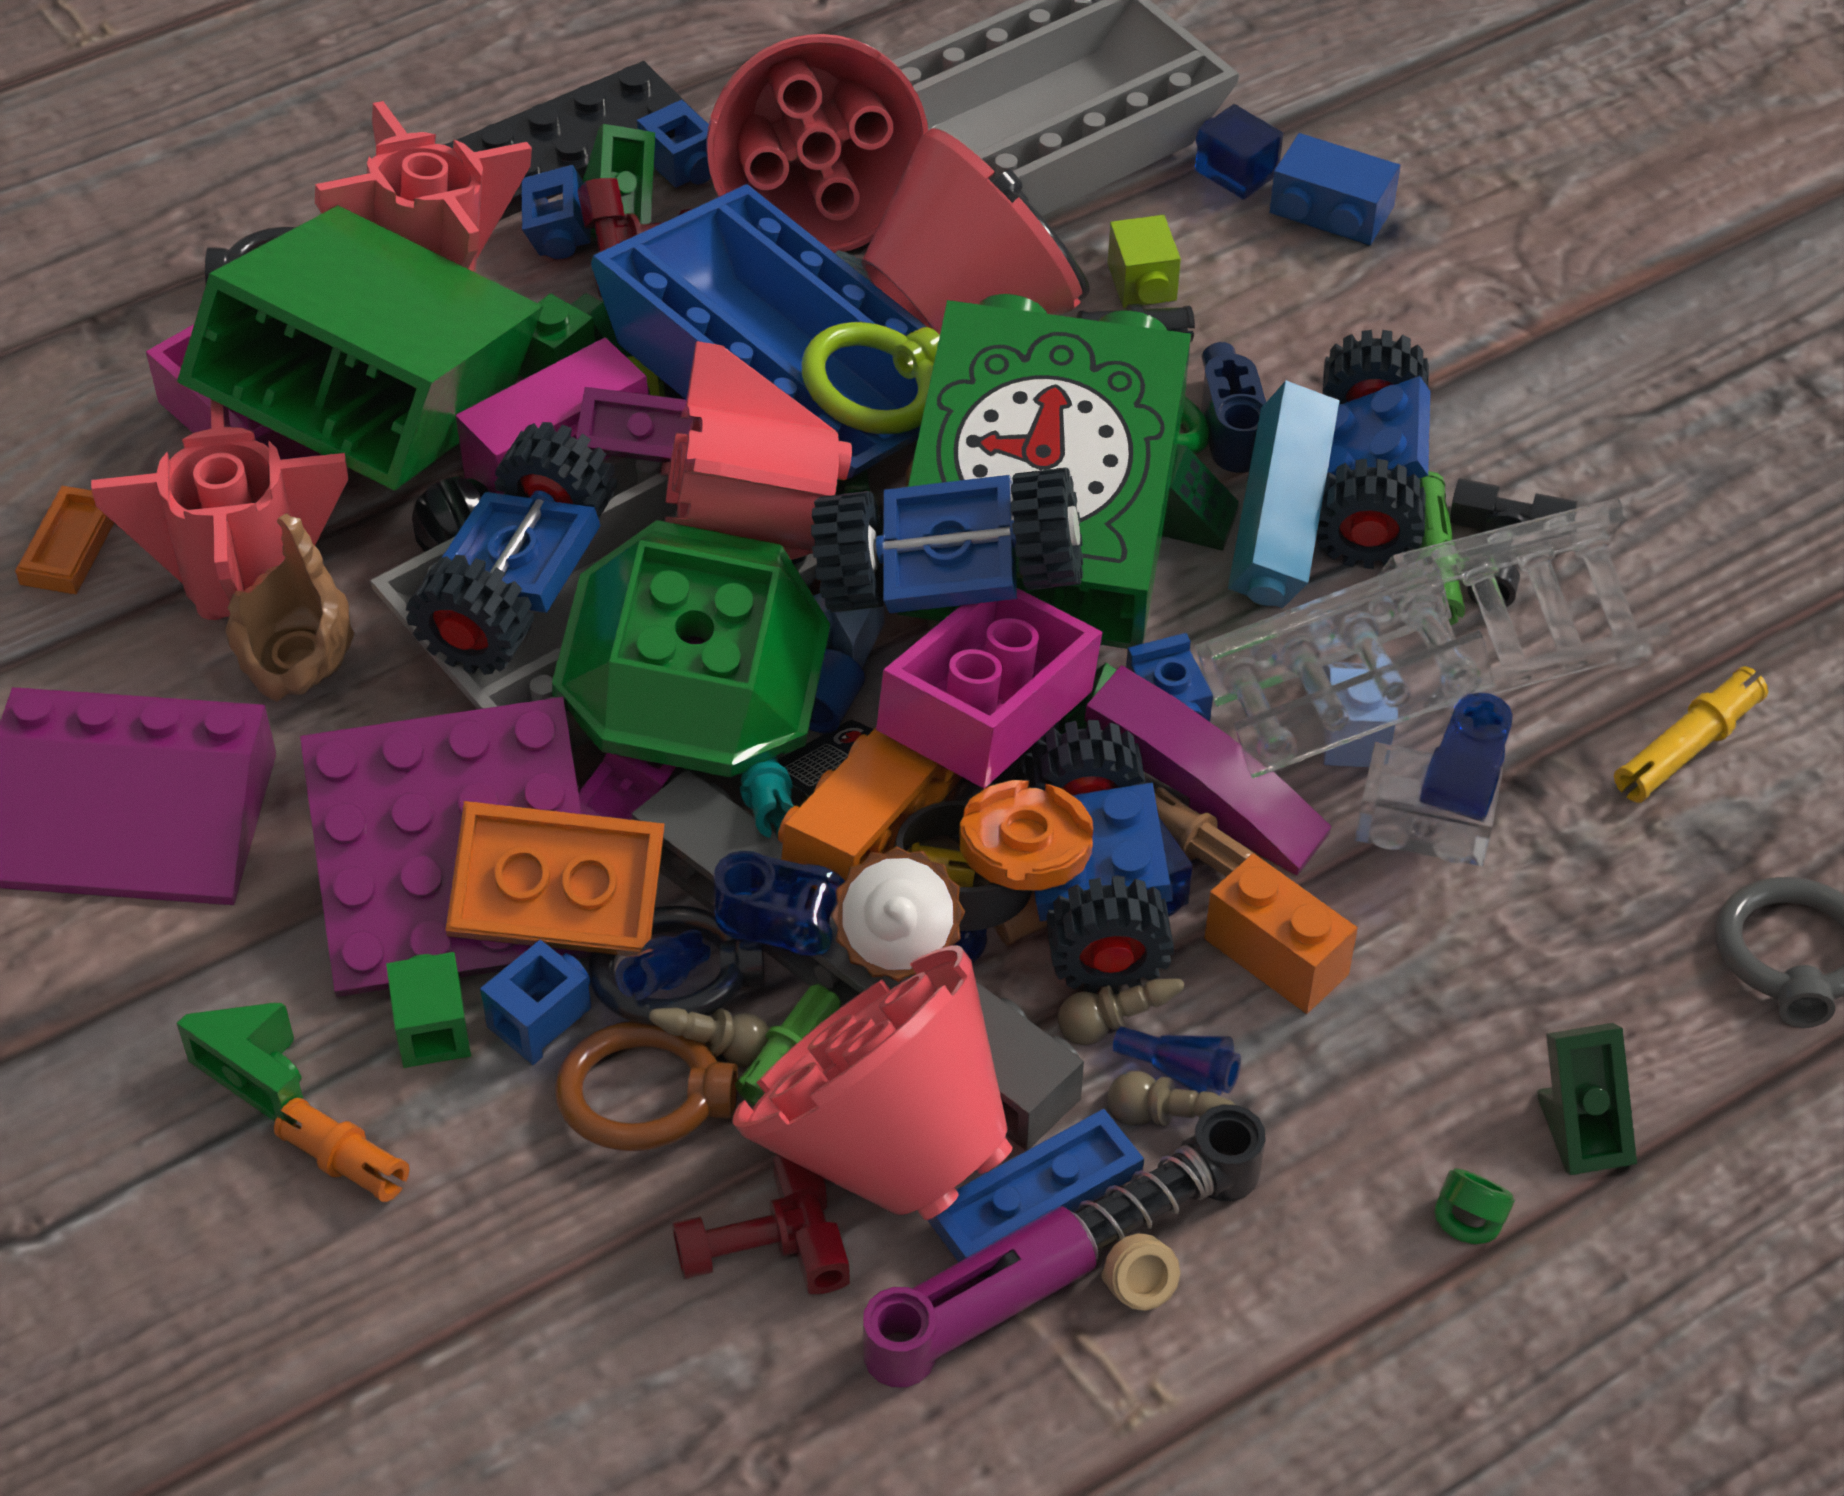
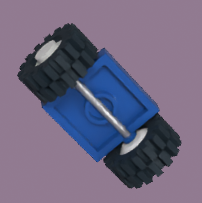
[811,467,1083,613]

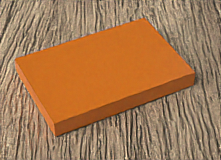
[445,801,665,959]

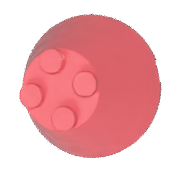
[706,34,928,254]
[732,946,1013,1220]

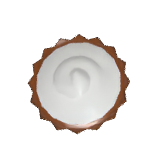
[830,846,965,982]

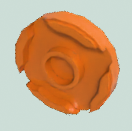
[959,780,1093,890]

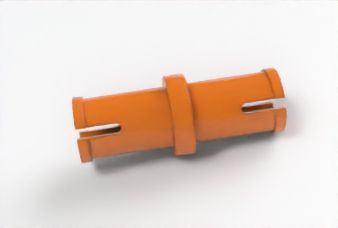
[274,1098,410,1202]

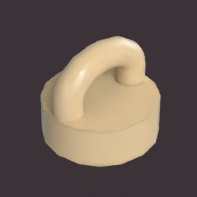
[1101,1233,1180,1311]

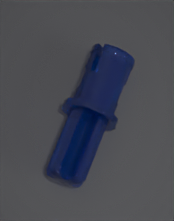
[615,929,710,1000]

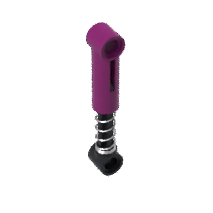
[863,1104,1266,1387]

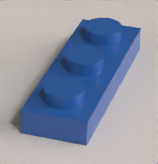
[927,1109,1144,1262]

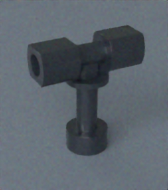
[1450,478,1578,609]

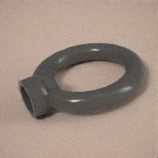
[1715,877,1844,1028]

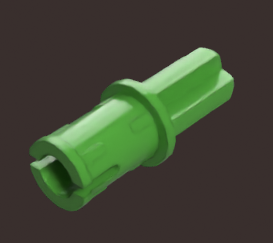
[735,984,841,1106]

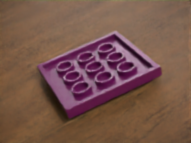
[300,697,592,997]

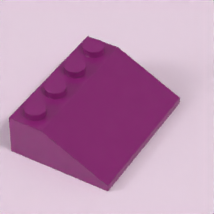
[0,687,277,905]

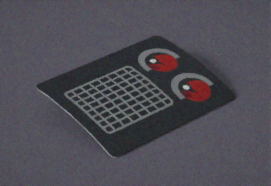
[778,720,874,797]

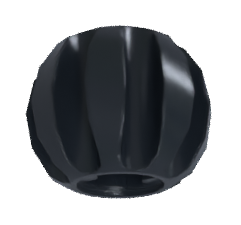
[412,476,492,552]

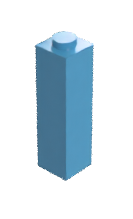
[1228,380,1340,609]

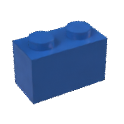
[1269,133,1401,246]

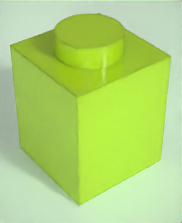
[1107,215,1181,308]

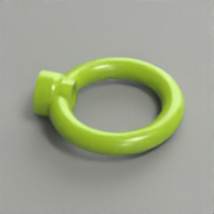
[801,322,940,434]

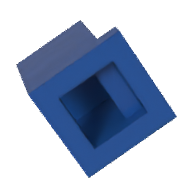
[637,99,711,188]
[522,165,591,259]
[1126,633,1213,722]
[480,939,591,1065]

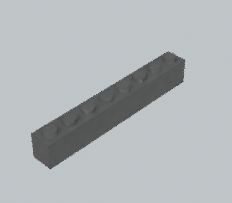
[632,769,1084,1151]

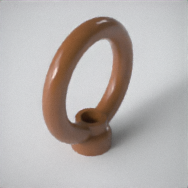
[555,1021,738,1151]

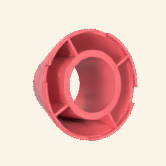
[861,128,1082,335]

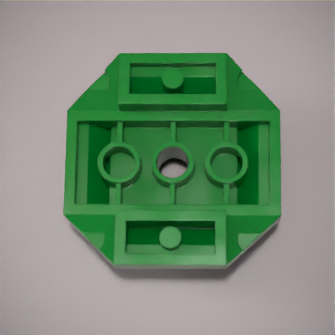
[552,520,831,777]

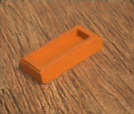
[15,485,114,595]

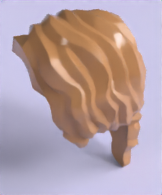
[225,513,355,702]

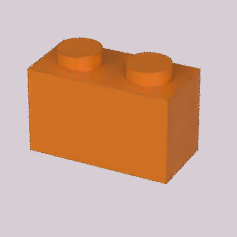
[1204,853,1358,1014]

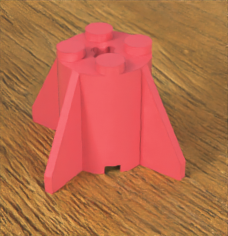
[315,101,532,273]
[660,341,852,560]
[91,399,349,620]

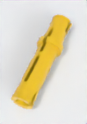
[1614,666,1768,803]

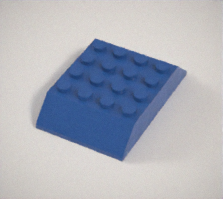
[591,184,927,480]

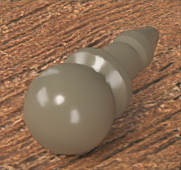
[1058,978,1184,1045]
[649,1007,770,1067]
[1107,1071,1235,1126]

